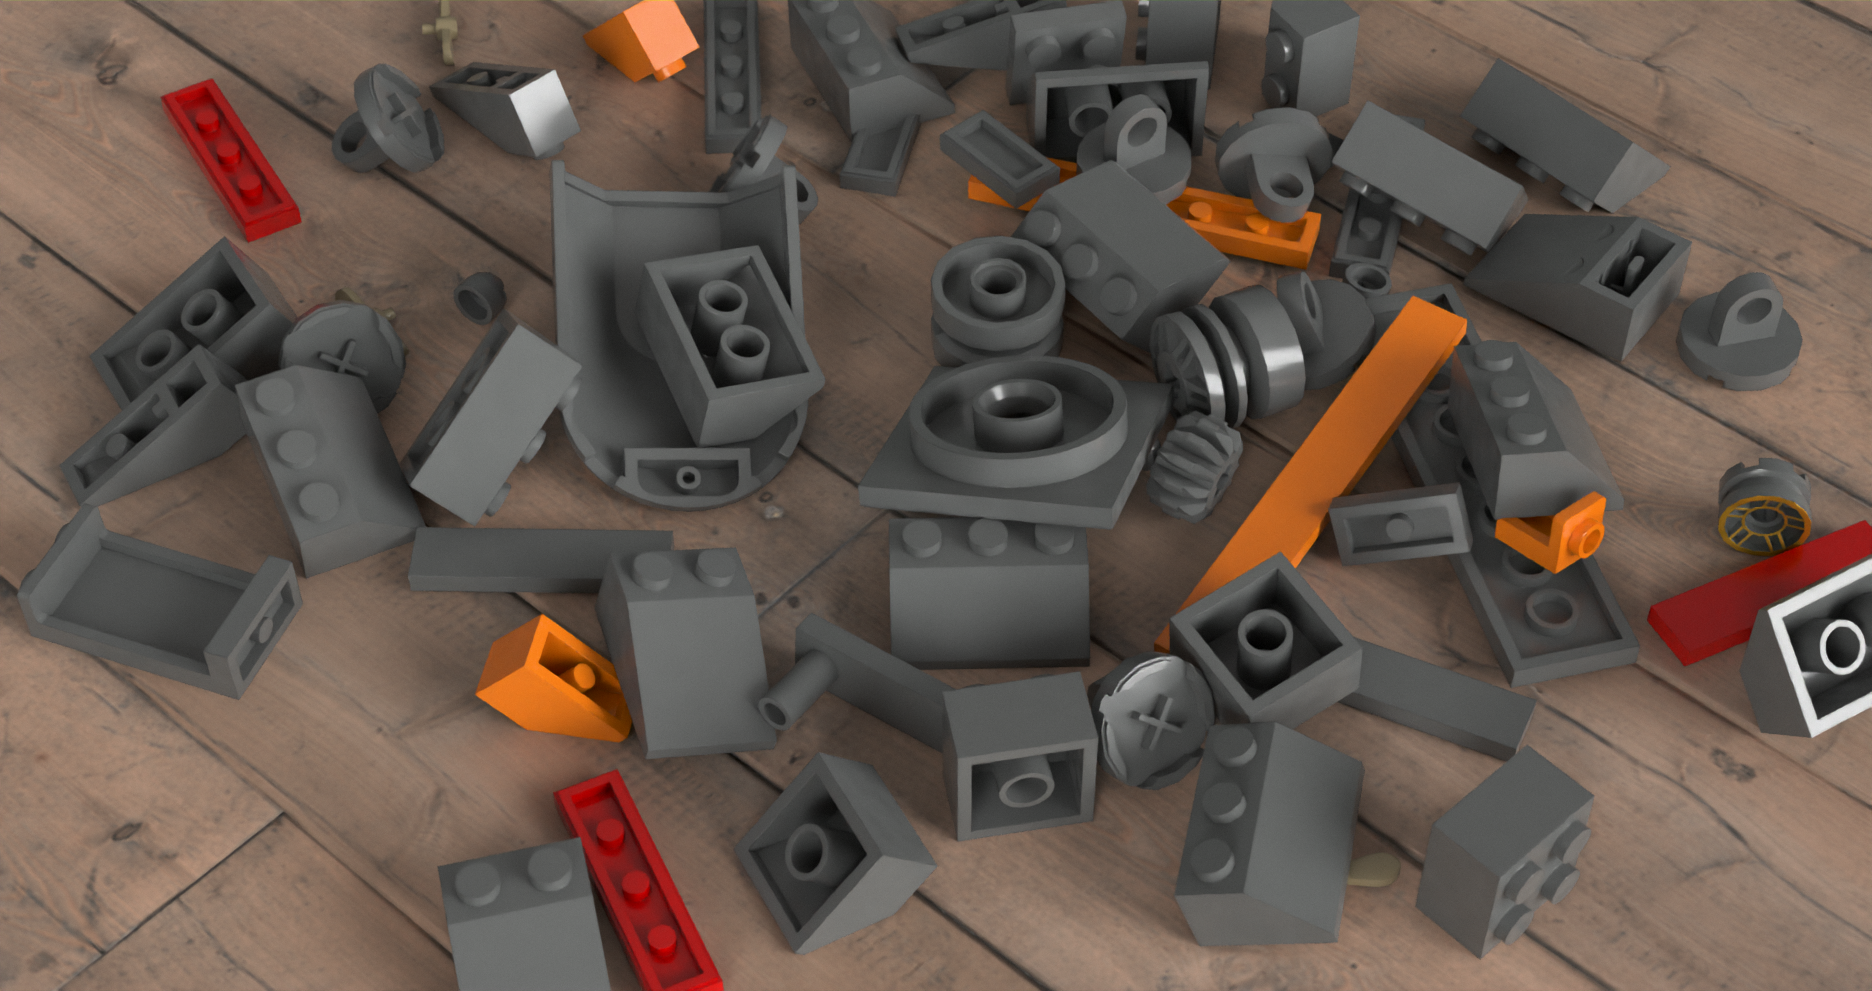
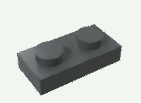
[1328,482,1473,566]

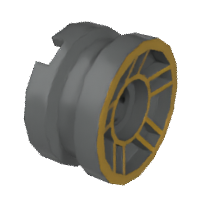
[1718,458,1812,556]

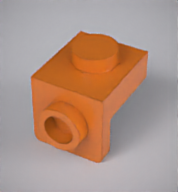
[1495,491,1606,574]

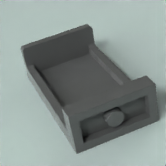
[17,503,303,700]

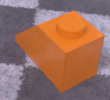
[583,0,699,83]
[475,614,632,743]

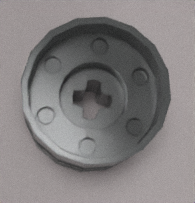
[1150,284,1306,429]

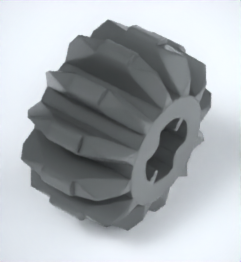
[1146,410,1243,524]

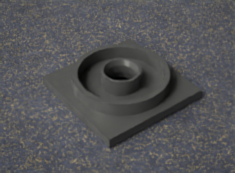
[858,355,1174,530]

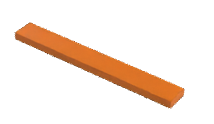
[1154,296,1467,653]

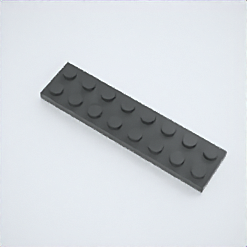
[1356,283,1640,688]

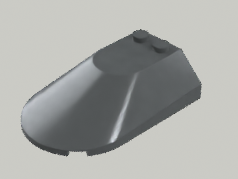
[549,160,808,512]

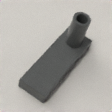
[758,613,956,753]

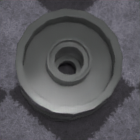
[931,236,1065,367]

